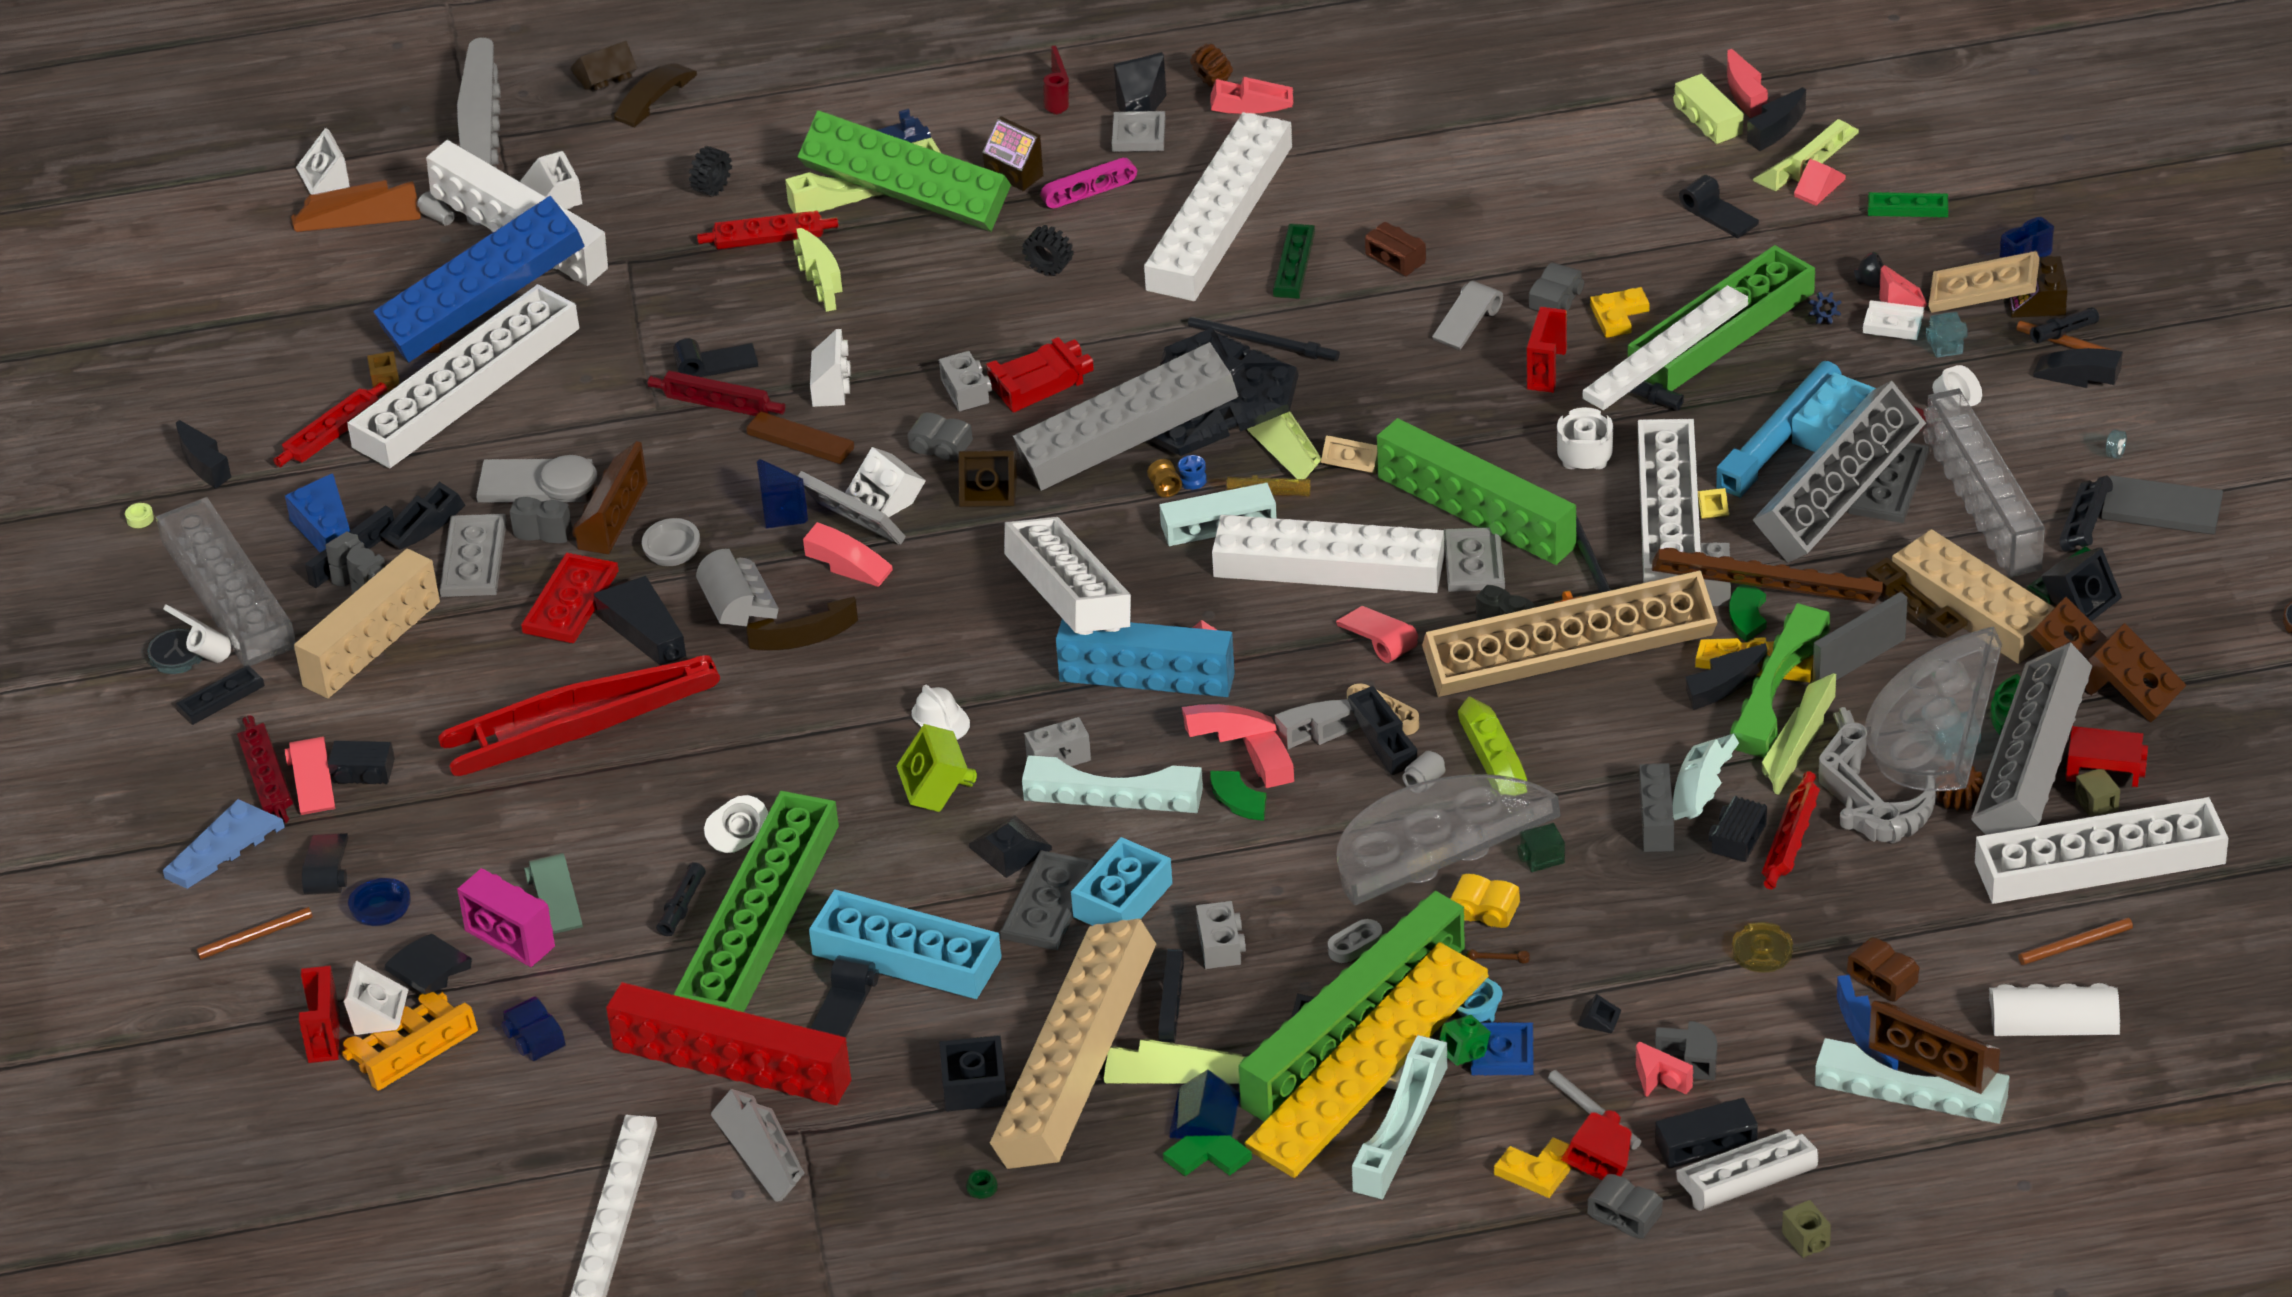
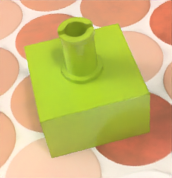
[896,724,977,812]

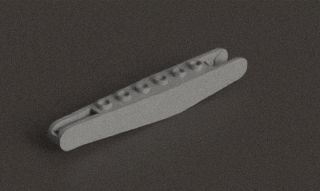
[457,38,501,225]

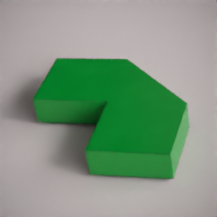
[1163,1136,1252,1177]

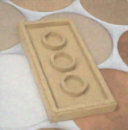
[1928,251,2040,313]

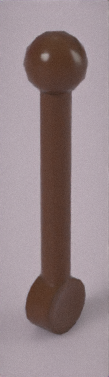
[1466,949,1530,964]

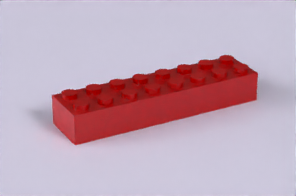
[606,982,851,1106]

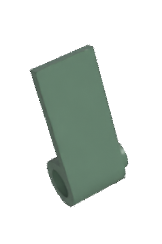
[524,853,583,934]

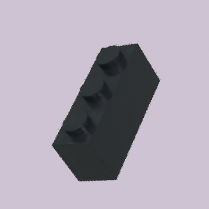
[1655,1097,1758,1169]

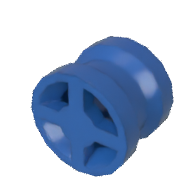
[1178,455,1207,490]

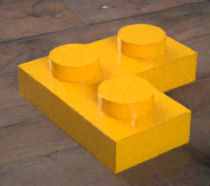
[1590,287,1649,338]
[1494,1137,1573,1198]

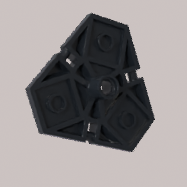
[1148,328,1299,456]

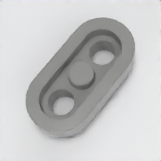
[1328,919,1382,963]

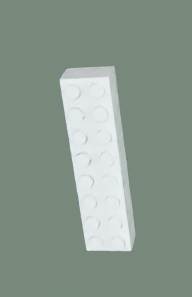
[426,140,608,286]
[1638,419,1701,583]
[1212,515,1444,593]
[1004,517,1131,635]
[1975,797,2228,904]

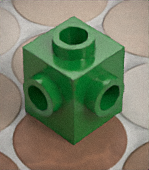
[1439,1015,1491,1066]

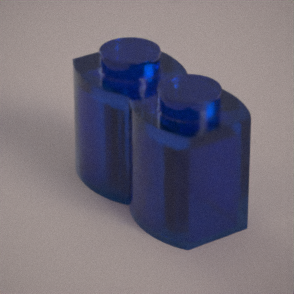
[1999,217,2054,258]
[501,996,566,1062]

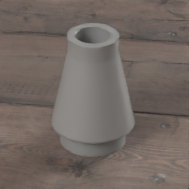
[417,191,455,226]

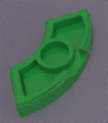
[1729,584,1767,642]
[1990,674,2021,735]
[1210,771,1267,821]

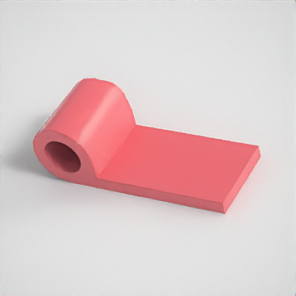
[1336,606,1418,663]
[285,736,336,815]

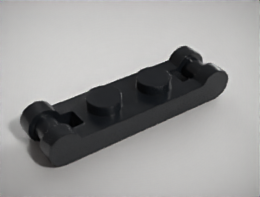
[2059,476,2113,552]

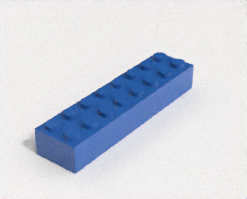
[373,195,585,363]

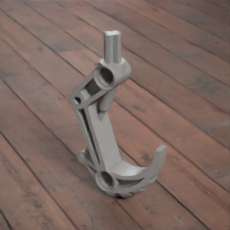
[1818,707,1936,844]

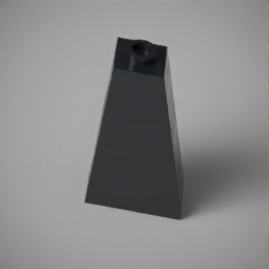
[594,576,686,666]

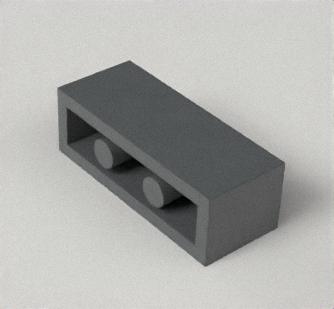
[1639,763,1674,852]

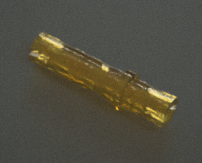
[1227,475,1311,496]

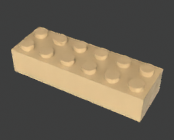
[1892,529,2054,664]
[294,548,440,699]

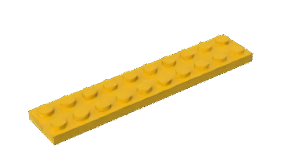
[1245,942,1489,1179]

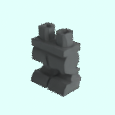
[325,531,385,594]

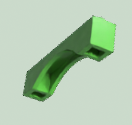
[1730,603,1830,758]

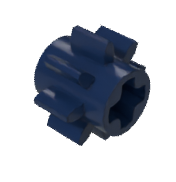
[1808,292,1842,324]

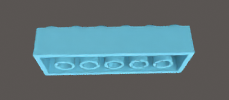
[809,889,1001,999]

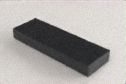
[176,665,265,725]

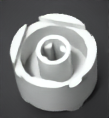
[1557,408,1613,469]

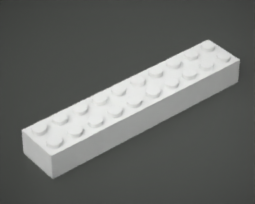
[1144,112,1292,301]
[347,284,579,468]

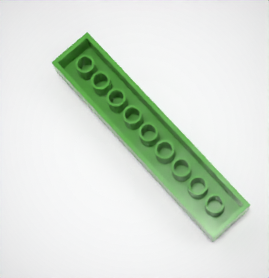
[674,791,839,1012]
[1238,891,1465,1122]

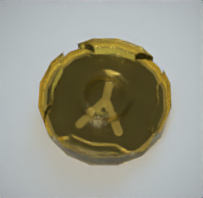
[1732,922,1793,973]

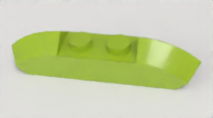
[1457,697,1530,798]

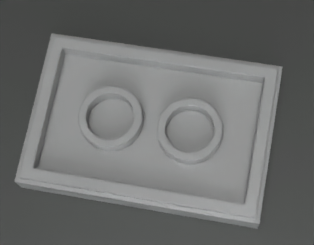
[1444,527,1505,592]

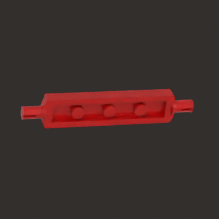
[697,211,839,249]
[274,382,387,468]
[1762,771,1820,890]

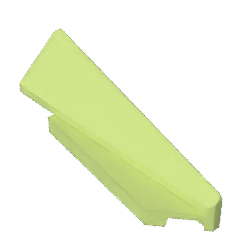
[1753,119,1859,191]
[1247,412,1321,481]
[1762,673,1836,795]
[1104,1039,1245,1084]

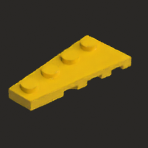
[1695,637,1814,683]

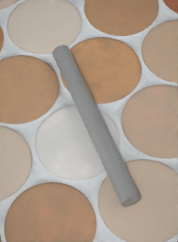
[1548,1070,1641,1150]

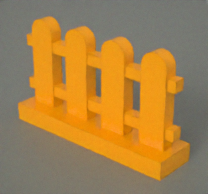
[342,992,478,1091]

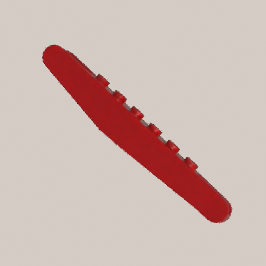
[438,655,720,776]

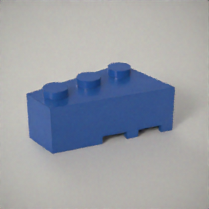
[285,473,350,553]

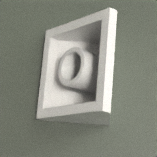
[296,128,350,195]
[344,961,408,1035]

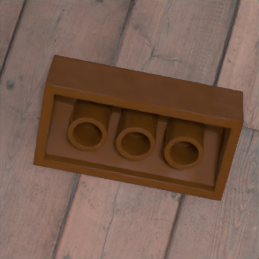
[573,441,648,555]
[1869,1001,2000,1094]

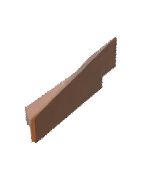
[291,180,421,232]

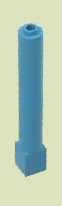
[1717,361,1842,498]

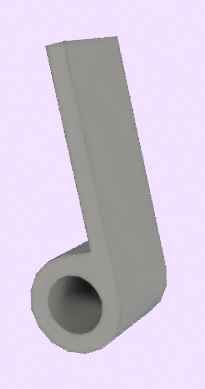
[1432,281,1503,350]

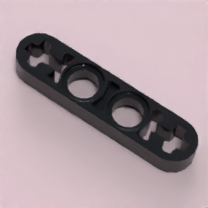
[1159,949,1184,1043]

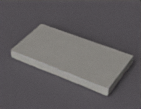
[476,459,593,503]
[796,471,906,545]
[440,514,507,597]

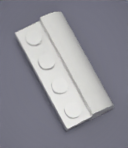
[1989,983,2120,1036]
[1676,1129,1818,1211]

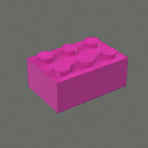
[457,868,555,967]

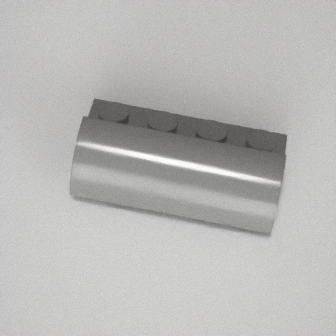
[696,549,779,626]

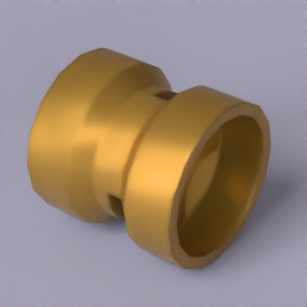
[1147,459,1182,498]

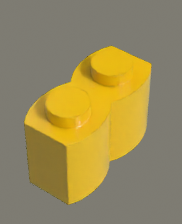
[1450,874,1520,928]

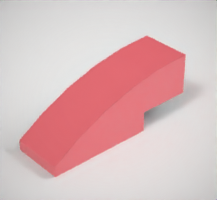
[1727,49,1768,118]
[1210,77,1293,114]
[803,522,893,587]
[1182,704,1277,742]
[1243,731,1294,788]

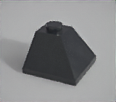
[1114,52,1167,112]
[2041,548,2122,621]
[969,815,1052,878]

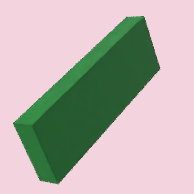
[1868,192,1948,217]

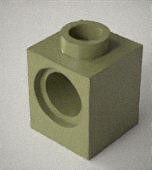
[2075,769,2120,817]
[1782,1200,1831,1258]

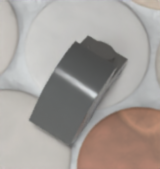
[1655,1021,1717,1081]

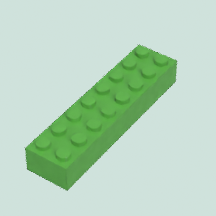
[798,110,1011,232]
[1628,245,1815,391]
[1377,418,1576,565]

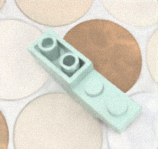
[1672,734,1739,820]

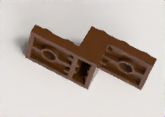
[2029,597,2186,723]

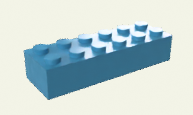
[1056,619,1235,697]

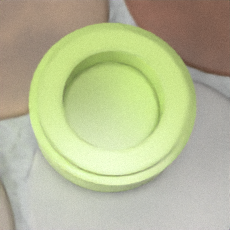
[125,503,154,528]

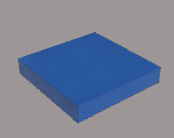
[1471,1022,1533,1075]

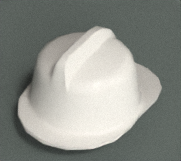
[1930,365,1982,411]
[912,685,970,739]
[704,795,768,853]

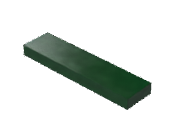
[1273,224,1315,299]

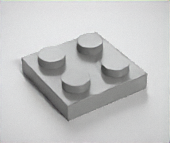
[1112,111,1166,152]

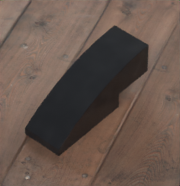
[1747,87,1806,151]
[2033,348,2123,388]
[176,420,232,489]
[380,481,465,550]
[1685,643,1768,710]
[1348,686,1418,775]

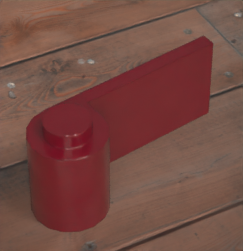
[1044,46,1069,114]

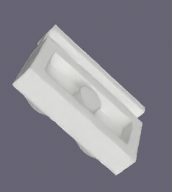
[1863,300,1924,340]

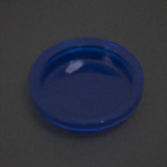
[348,878,411,926]

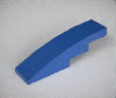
[1837,975,1898,1071]

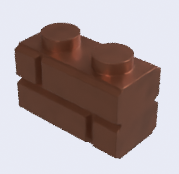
[1365,221,1426,276]

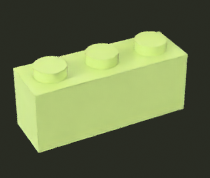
[1673,74,1743,144]

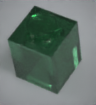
[1517,823,1565,873]

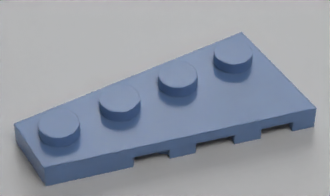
[163,799,285,889]

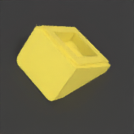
[1698,488,1729,519]

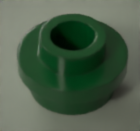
[966,1169,998,1199]

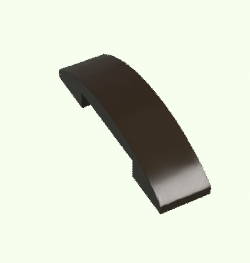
[614,63,697,128]
[1866,557,1968,638]
[746,596,858,651]

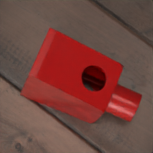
[1561,1110,1632,1180]

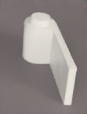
[163,604,231,663]

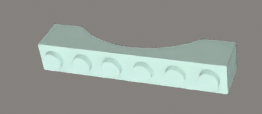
[1022,755,1203,813]
[1352,1035,1447,1199]
[1815,1038,2009,1124]

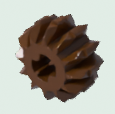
[1190,44,1233,87]
[1935,763,1984,812]

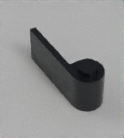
[1679,175,1759,239]
[673,338,759,377]
[302,833,348,895]
[810,955,879,1037]

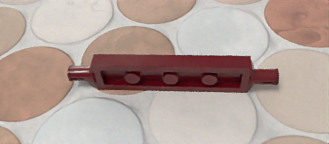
[648,371,786,416]
[237,715,293,823]

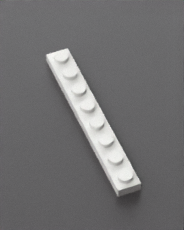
[1583,285,1748,410]
[570,1115,657,1297]

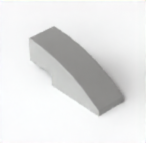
[1275,699,1361,749]

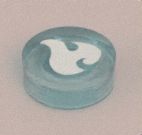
[2106,429,2127,459]

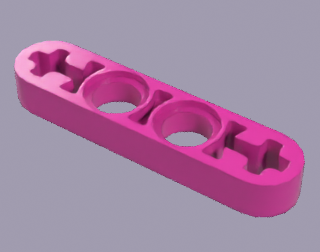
[1040,158,1137,208]

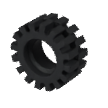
[689,146,732,196]
[1022,225,1074,276]

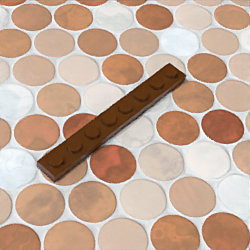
[1652,548,1883,604]

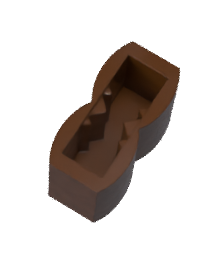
[1847,937,1920,1002]

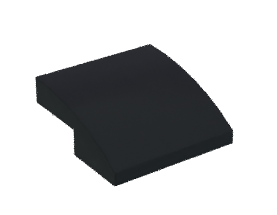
[384,934,472,995]

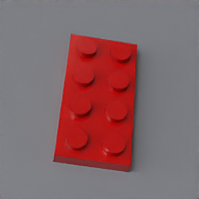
[521,552,619,643]

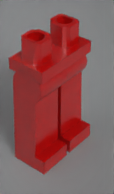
[986,337,1094,413]

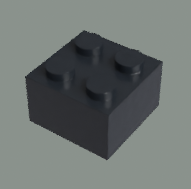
[939,1035,1007,1112]

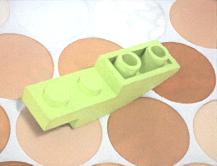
[793,228,843,311]

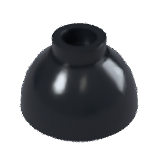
[1854,251,1884,288]

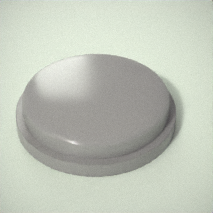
[539,455,597,499]
[642,518,700,566]

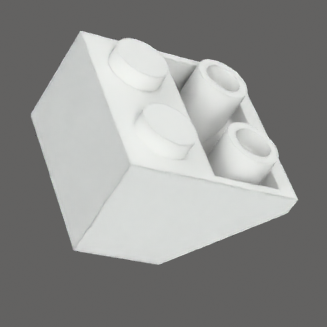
[520,151,582,209]
[810,329,851,407]
[845,447,926,518]

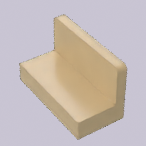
[1321,435,1378,474]

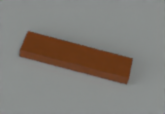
[746,411,854,464]

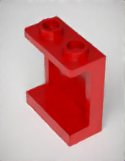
[1527,307,1567,393]
[2066,726,2148,787]
[299,966,340,1063]

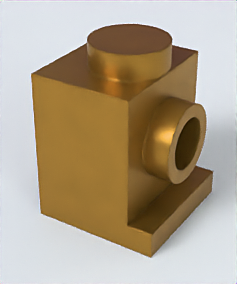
[367,351,400,395]

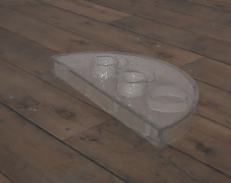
[1865,626,2002,791]
[1336,774,1561,906]

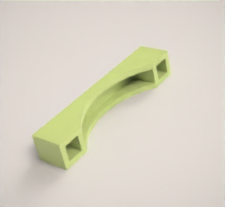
[785,138,940,213]

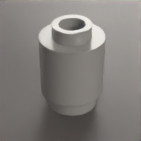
[1402,751,1445,792]

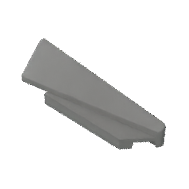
[711,1089,804,1202]

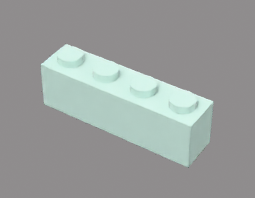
[1159,483,1277,546]

